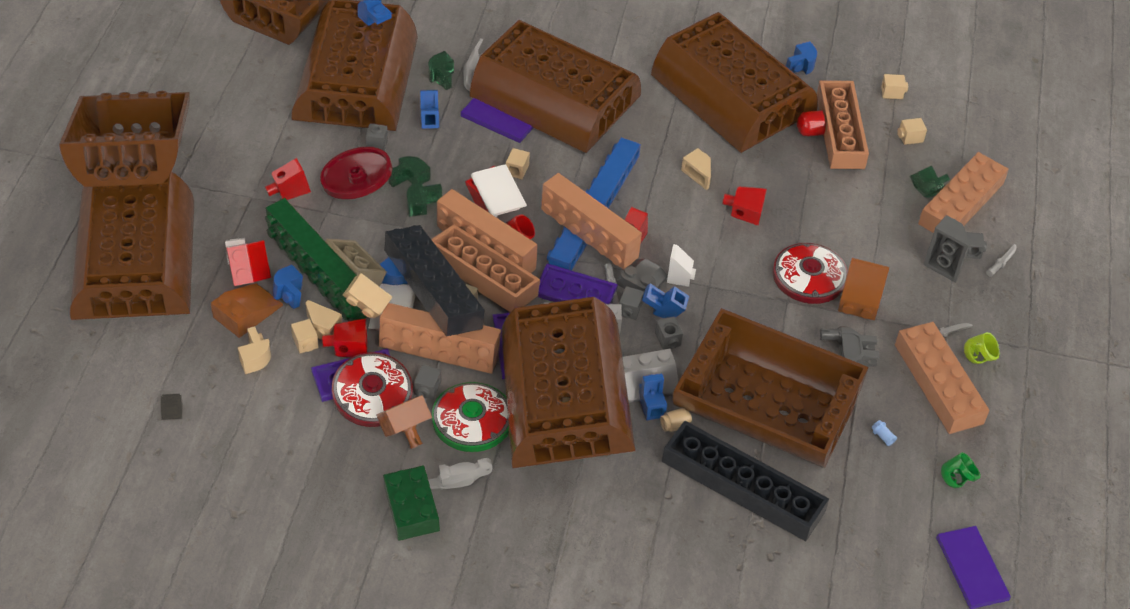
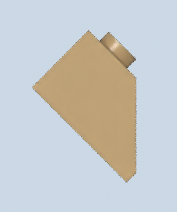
[681,148,711,190]
[306,300,342,339]

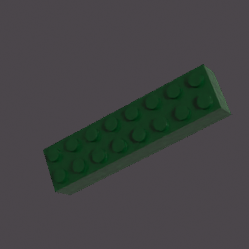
[265,198,367,321]

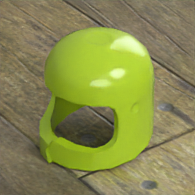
[964,332,1000,364]

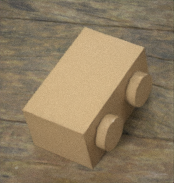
[343,273,392,318]

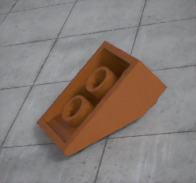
[838,258,890,321]
[211,283,283,338]

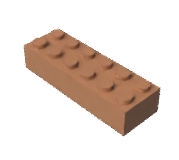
[817,81,869,169]
[918,152,1009,233]
[541,173,642,270]
[437,189,537,273]
[431,224,540,312]
[379,303,501,374]
[895,322,989,434]

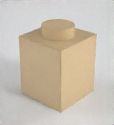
[881,74,908,99]
[898,118,927,145]
[506,148,530,179]
[291,319,318,353]

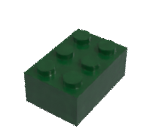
[383,465,440,541]

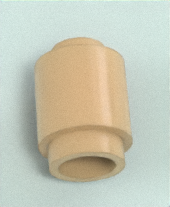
[660,408,692,432]

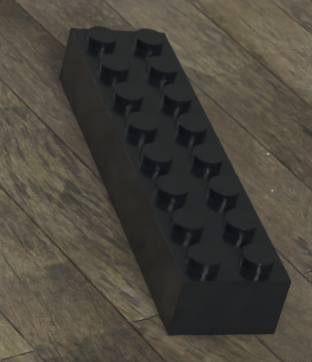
[384,225,485,337]
[662,421,829,541]

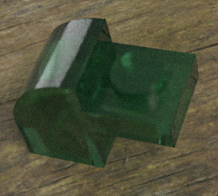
[428,51,454,90]
[389,156,431,188]
[910,165,950,198]
[406,181,442,217]

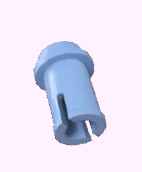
[872,420,897,446]

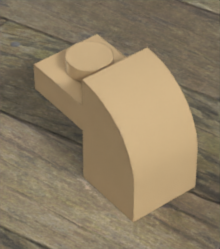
[238,326,271,374]

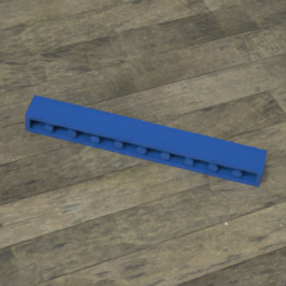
[547,137,641,271]

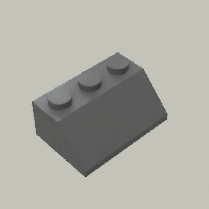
[924,215,970,283]

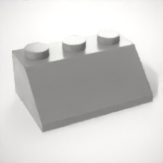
[623,349,678,403]

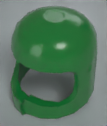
[941,452,981,488]

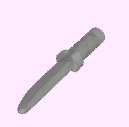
[986,244,1017,277]
[604,263,619,304]
[938,323,973,337]

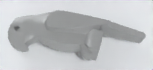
[463,38,483,91]
[428,458,493,490]

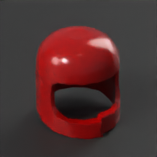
[797,110,825,136]
[506,214,535,239]

